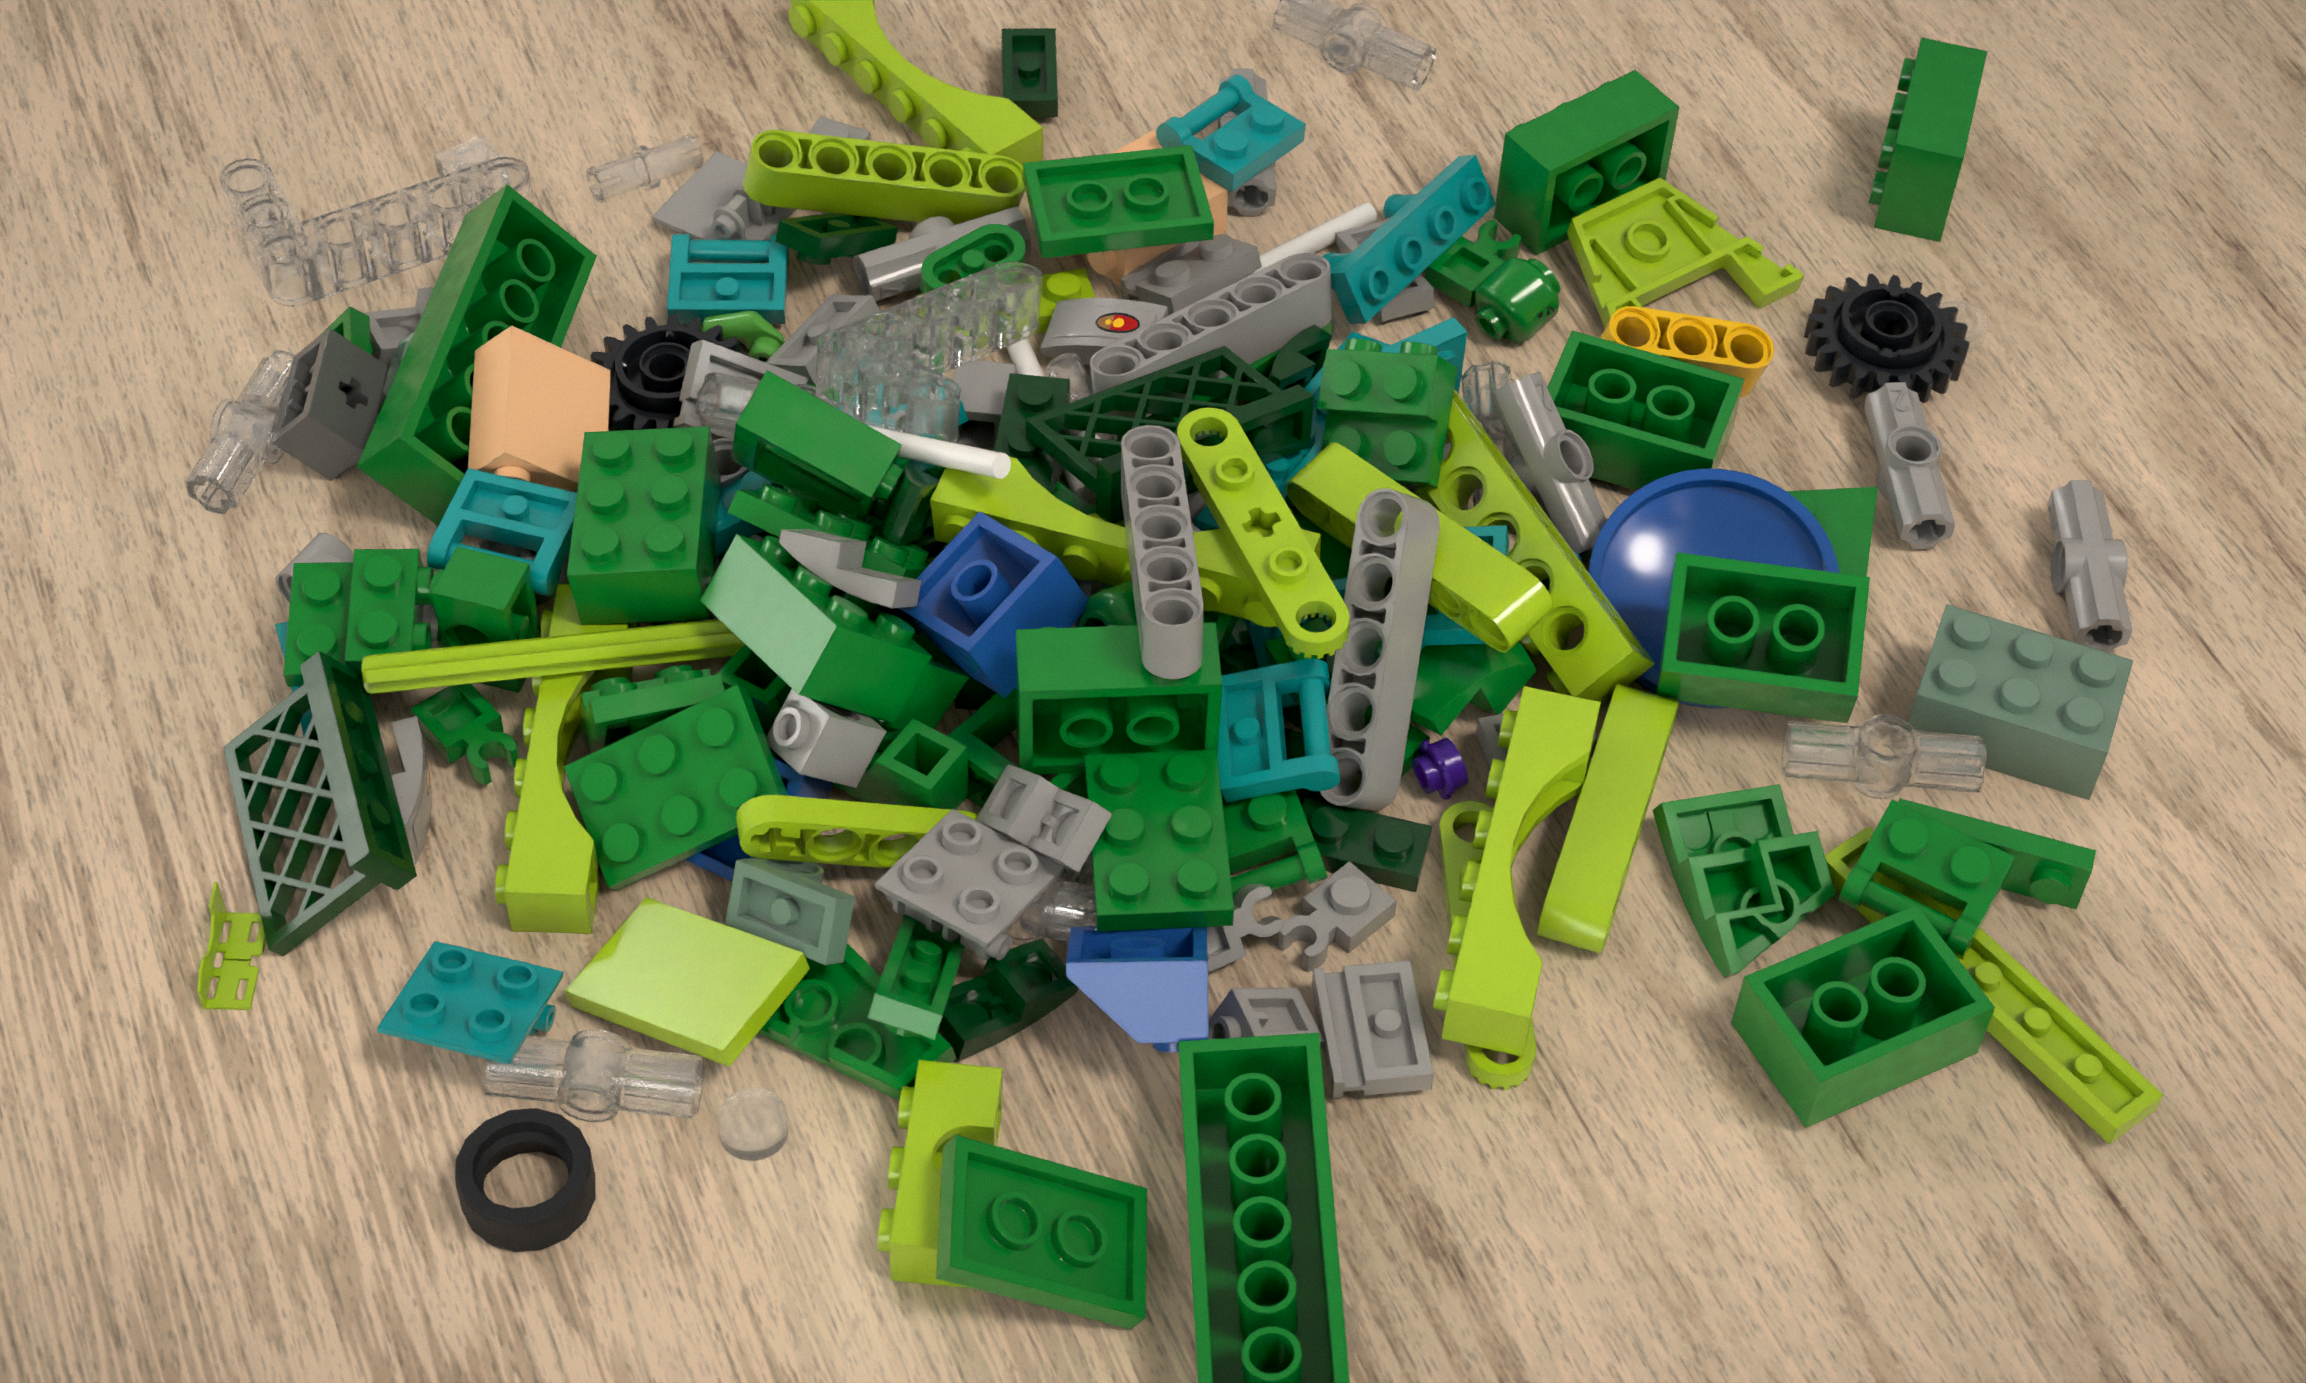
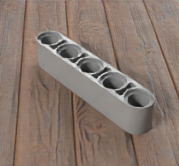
[1090,253,1333,418]
[1121,425,1204,679]
[1320,488,1439,811]

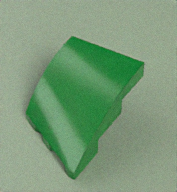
[1410,604,1537,735]
[1652,784,1835,978]

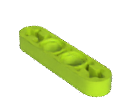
[736,795,978,869]

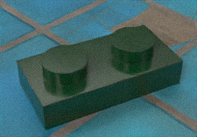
[1001,28,1058,118]
[775,213,898,265]
[1289,797,1432,892]

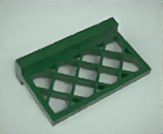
[1025,346,1314,524]
[223,651,417,956]

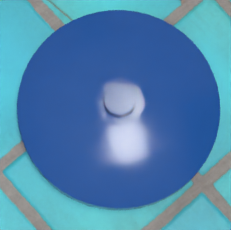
[1588,469,1840,708]

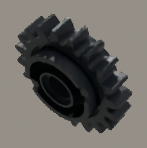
[1804,274,1970,403]
[590,314,748,431]

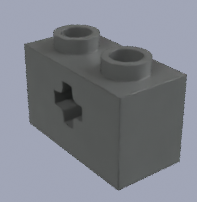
[271,328,388,481]

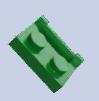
[1222,790,1328,898]
[1838,799,2015,960]

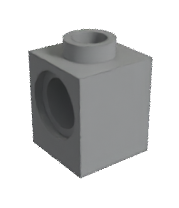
[766,689,887,788]

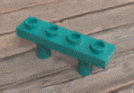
[1322,155,1496,324]

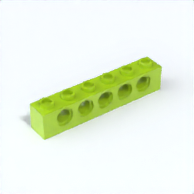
[1415,389,1655,708]

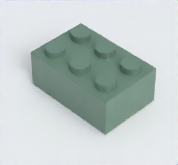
[1902,604,2133,800]

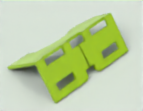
[197,881,266,1010]

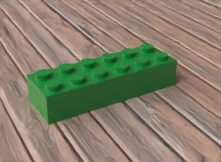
[356,184,597,526]
[1178,1032,1350,1383]

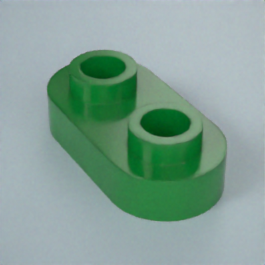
[920,224,1026,309]

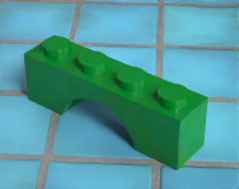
[717,644,969,810]

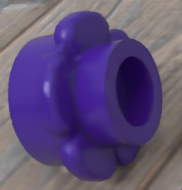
[1412,738,1468,800]

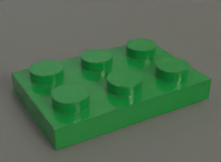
[1023,145,1214,258]
[727,484,930,579]
[564,684,788,890]
[1084,750,1234,932]
[936,1135,1147,1329]

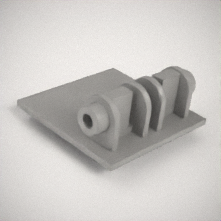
[652,151,796,240]
[875,809,1064,960]

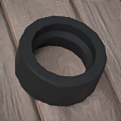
[455,1108,596,1252]

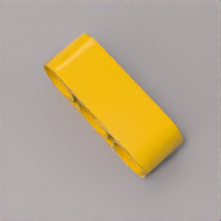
[1600,306,1774,398]

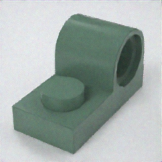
[725,858,855,965]

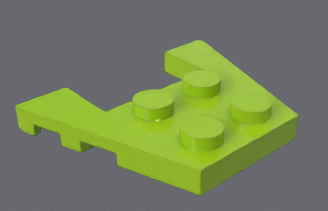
[1567,178,1804,328]

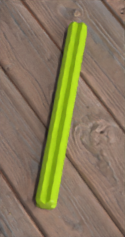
[361,619,745,694]

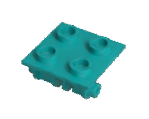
[377,941,563,1065]

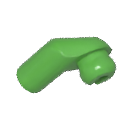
[703,311,785,362]

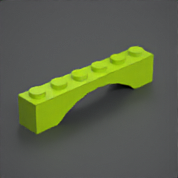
[788,0,1043,166]
[930,457,1321,627]
[495,584,639,934]
[1433,686,1601,1057]

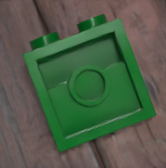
[1317,338,1458,488]
[283,549,434,687]
[579,665,724,755]

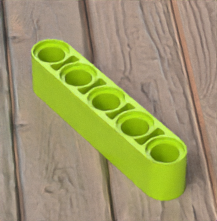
[742,130,1025,225]
[1285,442,1554,653]
[1537,684,1679,954]

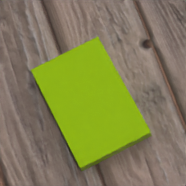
[564,897,810,1067]

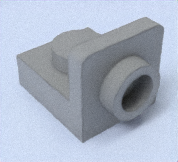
[1209,988,1325,1047]

